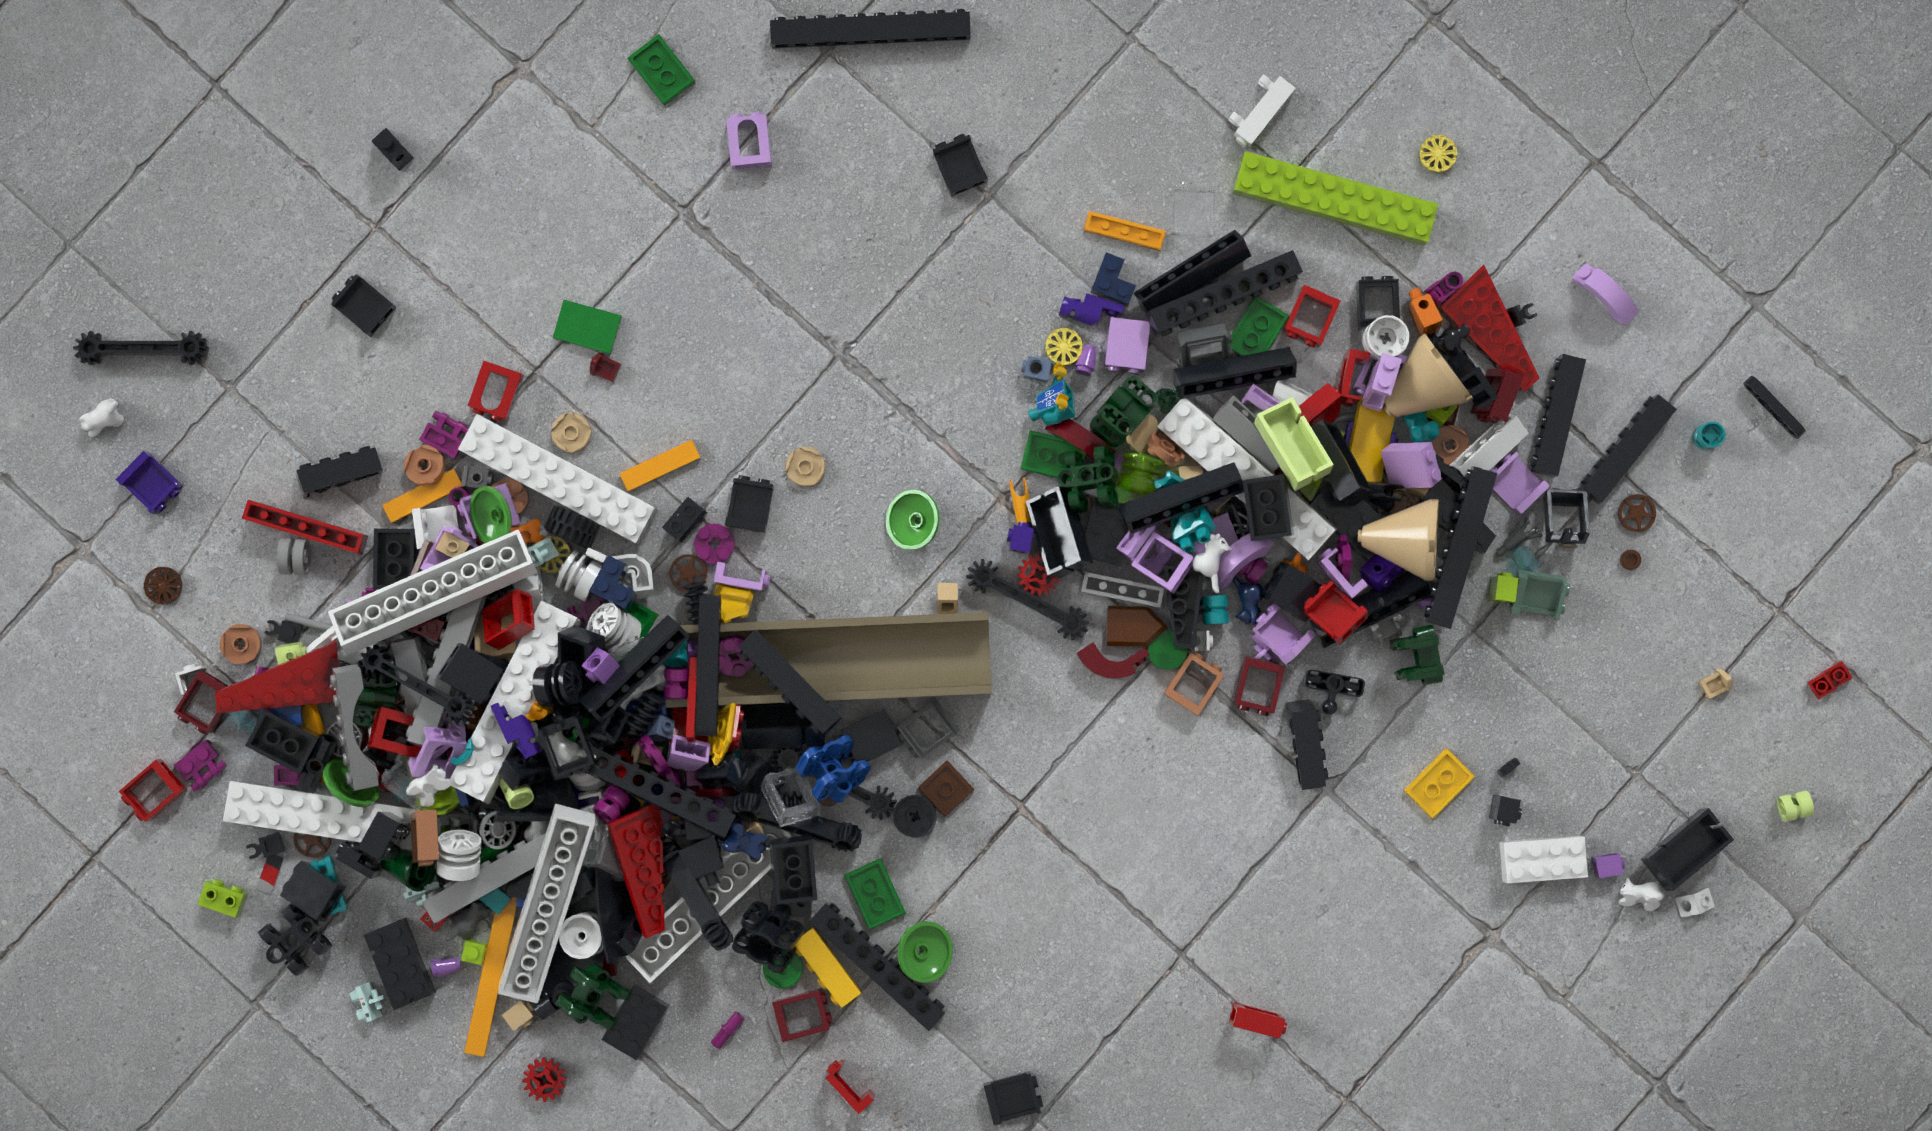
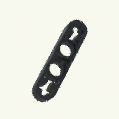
[1743,376,1806,439]

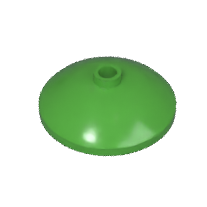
[470,486,512,543]
[886,490,940,550]
[323,758,380,807]
[898,921,953,983]

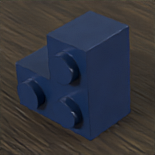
[1090,252,1136,307]
[589,555,637,613]

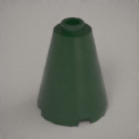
[380,851,436,892]

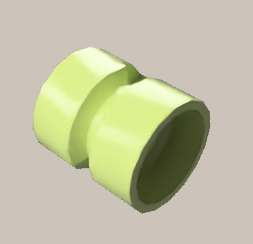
[499,777,534,809]
[1777,790,1814,822]

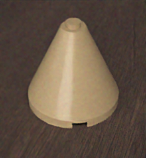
[1383,333,1473,417]
[1358,499,1439,581]

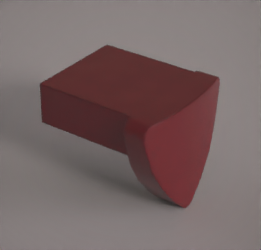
[589,352,621,382]

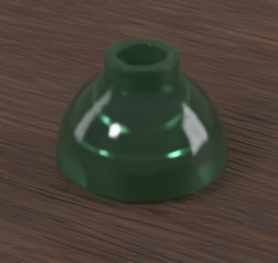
[1156,388,1180,414]

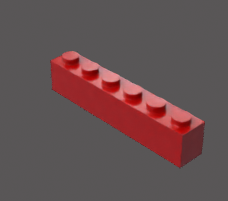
[242,500,368,555]

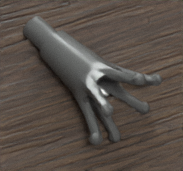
[1496,514,1543,556]

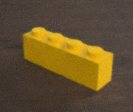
[794,927,862,1008]

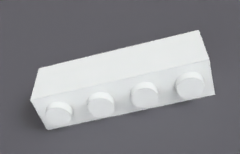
[1449,413,1529,483]

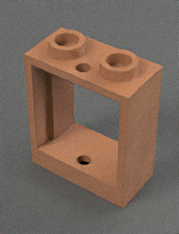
[1163,652,1224,715]
[410,810,439,866]

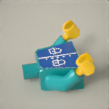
[1028,363,1075,426]

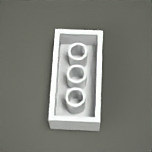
[1499,836,1588,883]

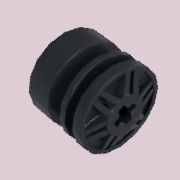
[532,661,585,708]
[893,795,937,838]

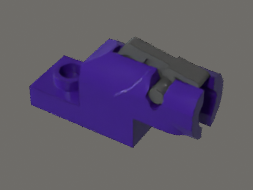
[1059,293,1125,328]
[491,703,543,759]

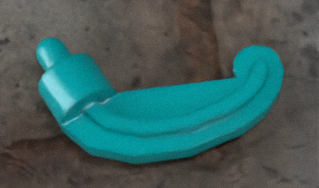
[451,739,474,765]

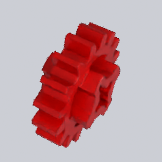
[1017,553,1060,596]
[522,1057,567,1102]

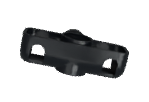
[1304,669,1365,715]

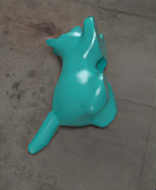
[1402,411,1440,443]

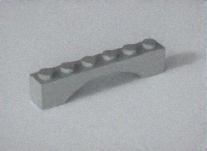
[330,664,379,791]

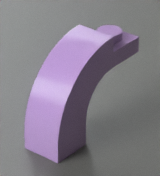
[1572,263,1639,326]
[1217,533,1274,590]

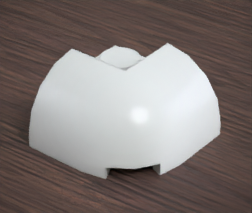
[612,554,654,599]

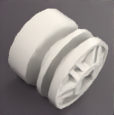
[1362,315,1409,361]
[555,549,603,602]
[586,603,641,656]
[437,830,481,881]

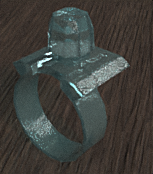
[229,711,260,737]

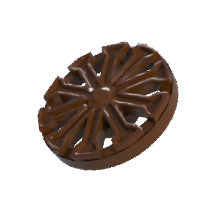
[143,567,183,604]

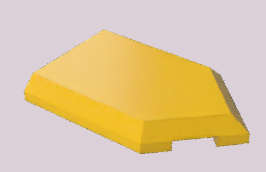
[712,584,754,624]
[708,703,737,765]

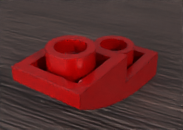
[1807,660,1853,700]

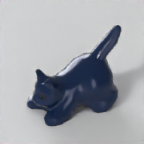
[1232,575,1263,625]
[717,823,768,859]

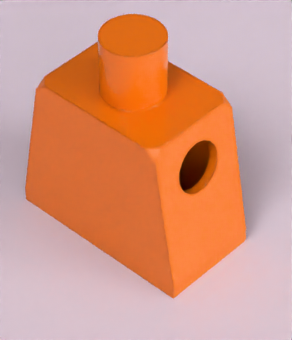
[1408,288,1443,336]

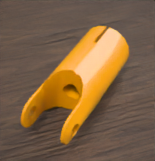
[1009,478,1031,525]
[526,701,554,721]

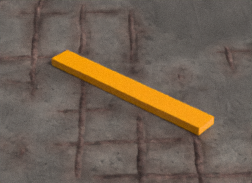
[464,897,518,1057]

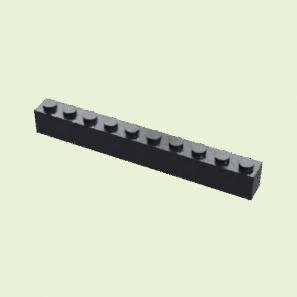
[770,9,971,49]

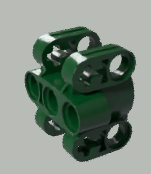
[1090,376,1157,447]
[1057,446,1119,513]
[1389,625,1445,686]
[353,666,397,727]
[556,963,631,1030]

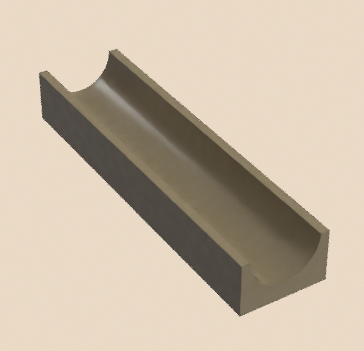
[665,612,992,708]

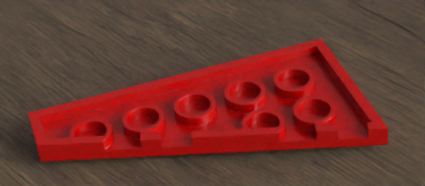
[1440,264,1540,392]
[215,641,338,713]
[606,804,665,938]

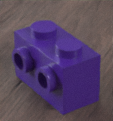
[1007,522,1034,554]
[1360,554,1405,592]

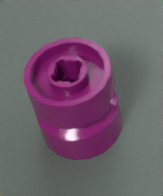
[1237,558,1269,584]
[664,668,689,698]
[592,785,630,823]

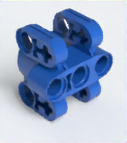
[795,735,871,803]

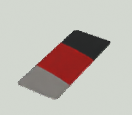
[256,855,283,894]

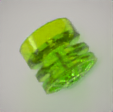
[1116,452,1165,495]

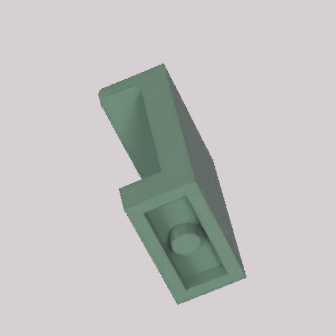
[1509,569,1570,620]

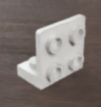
[412,505,459,550]

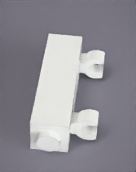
[1228,74,1295,148]

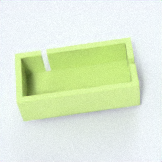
[1254,397,1334,491]

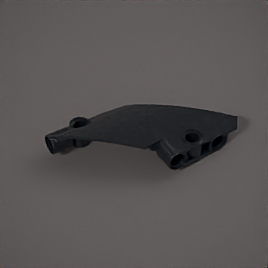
[595,796,643,964]
[533,864,605,1020]

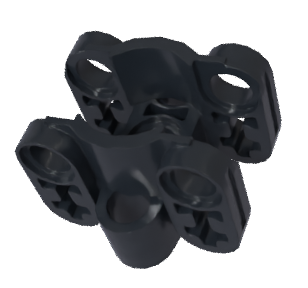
[732,901,804,973]
[258,904,332,976]

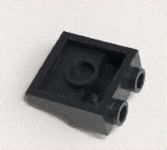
[336,841,383,879]

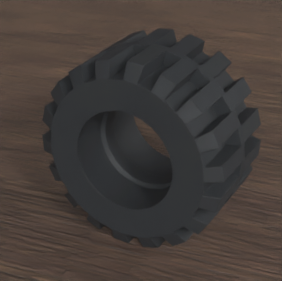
[544,506,600,549]

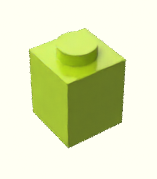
[461,939,488,965]

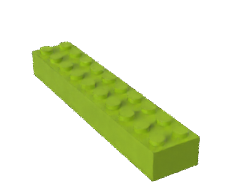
[1232,151,1438,246]

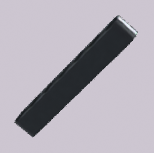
[696,595,721,737]

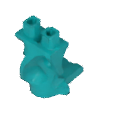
[1154,470,1216,553]

